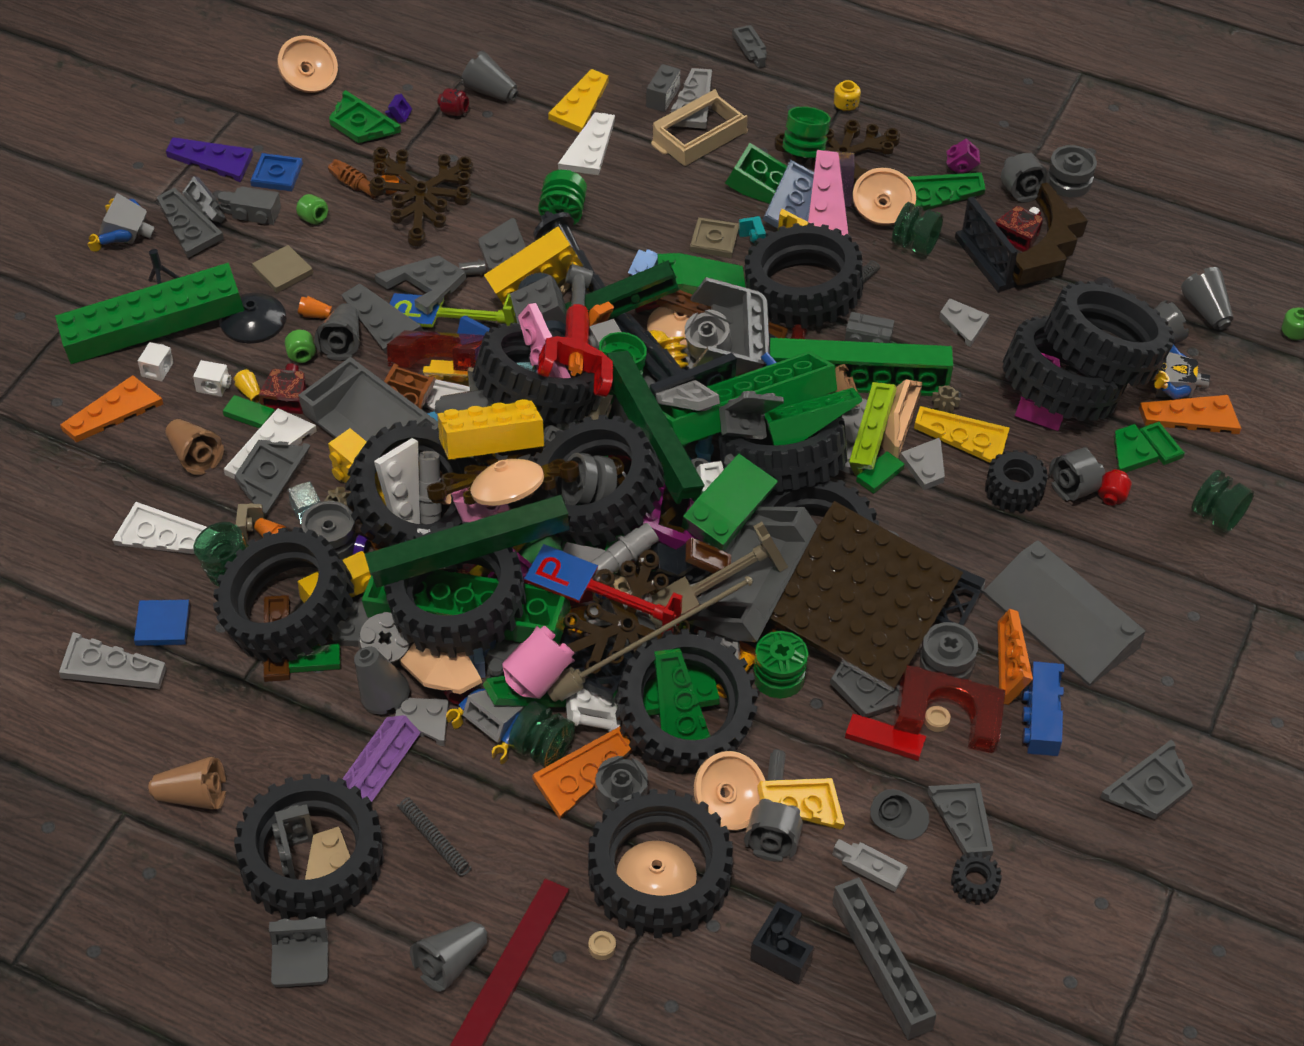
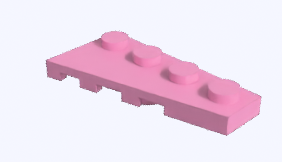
[808,150,848,236]
[518,303,571,378]

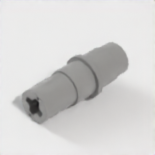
[418,451,442,524]
[591,523,659,580]

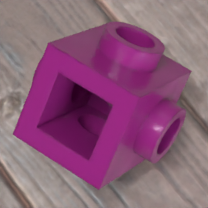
[946,138,980,174]

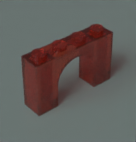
[387,330,484,371]
[893,665,1006,754]

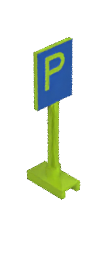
[390,293,517,328]

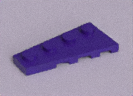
[166,137,253,183]

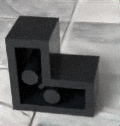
[646,543,711,587]
[750,901,814,984]

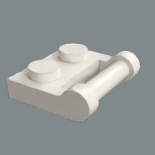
[566,688,621,732]

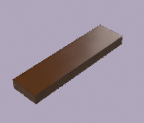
[264,595,290,682]

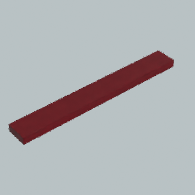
[450,879,569,1046]

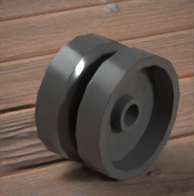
[1048,145,1097,197]
[561,453,617,505]
[301,501,357,560]
[919,622,978,687]

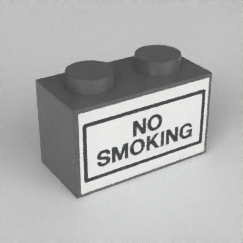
[646,64,681,112]

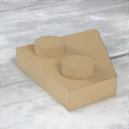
[305,826,350,880]

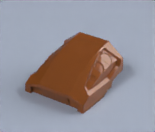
[384,364,435,409]

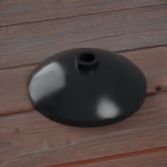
[219,293,286,344]

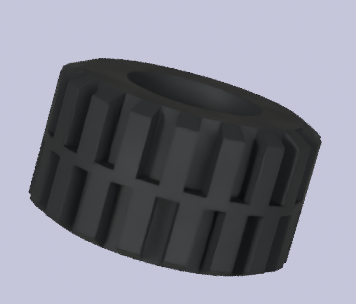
[985,450,1048,513]

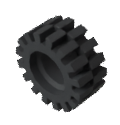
[951,852,1002,905]

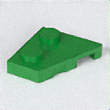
[1114,424,1159,473]

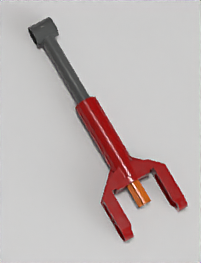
[538,264,613,398]

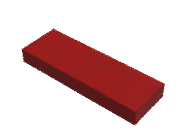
[845,713,926,761]

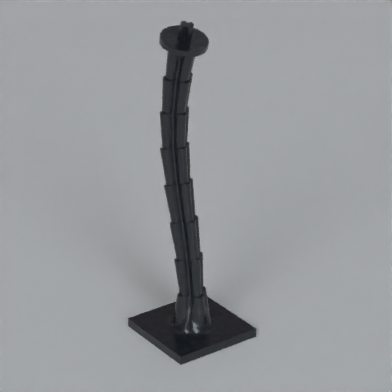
[533,211,737,399]

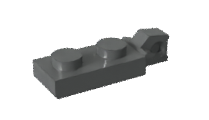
[732,25,767,68]
[182,176,226,224]

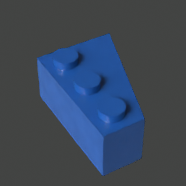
[1022,662,1064,756]

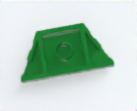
[329,90,401,143]

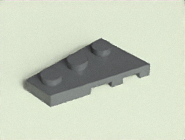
[927,783,993,857]

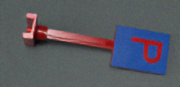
[524,544,683,637]

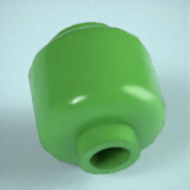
[296,194,328,225]
[1282,307,1304,340]
[284,330,316,363]

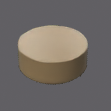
[924,706,951,732]
[589,931,616,960]

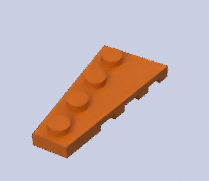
[60,375,163,443]
[1139,395,1241,434]
[998,608,1033,705]
[532,726,633,819]

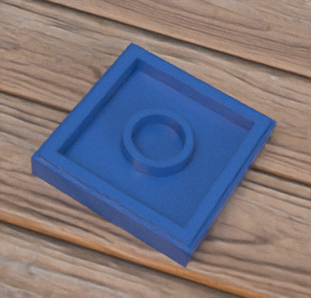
[250,153,303,192]
[134,600,190,646]

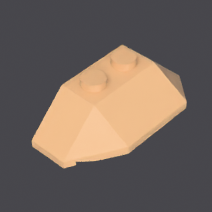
[881,379,923,458]
[400,642,482,694]

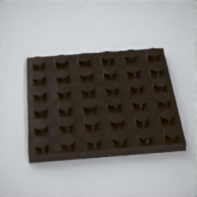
[768,501,963,692]

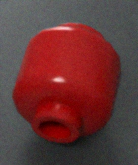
[1097,469,1132,506]

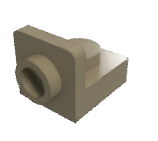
[235,503,265,541]

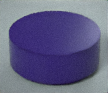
[353,535,368,555]

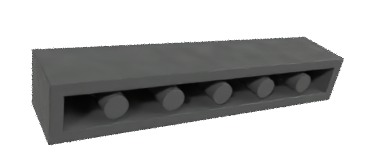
[832,877,937,1040]

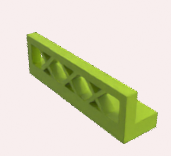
[849,382,897,476]

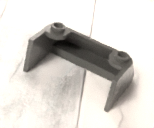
[691,277,770,376]

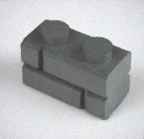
[845,312,895,343]

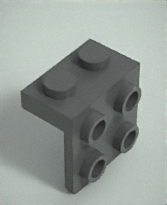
[719,391,784,439]
[272,804,313,879]
[269,917,328,987]

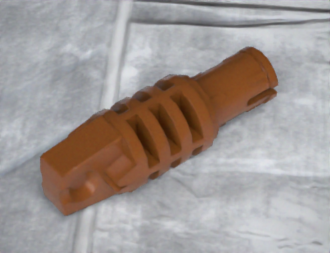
[328,159,376,198]

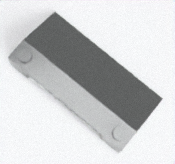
[298,357,439,442]
[686,507,817,642]
[983,540,1146,687]

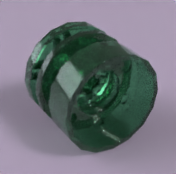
[892,202,944,256]
[1191,470,1254,533]
[193,522,249,587]
[508,701,575,768]

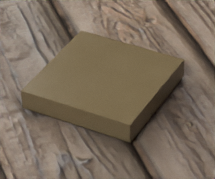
[690,217,739,258]
[252,245,313,293]

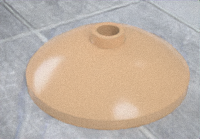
[277,36,338,93]
[853,168,916,226]
[647,306,690,345]
[470,459,544,506]
[694,751,765,831]
[616,841,697,896]

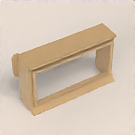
[651,89,748,166]

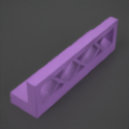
[343,715,420,802]

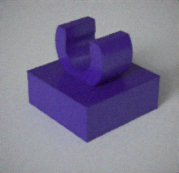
[385,94,412,123]

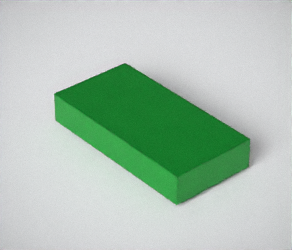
[223,395,275,429]
[1140,422,1185,465]
[856,451,905,494]
[289,644,340,673]

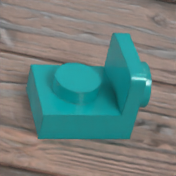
[738,216,766,243]

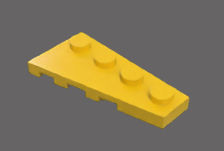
[548,69,608,133]
[914,406,1010,463]

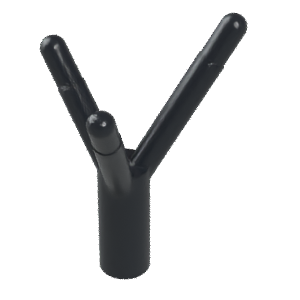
[148,249,180,284]

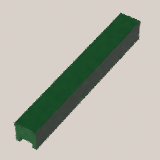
[565,260,680,320]
[606,351,705,504]
[365,495,570,588]

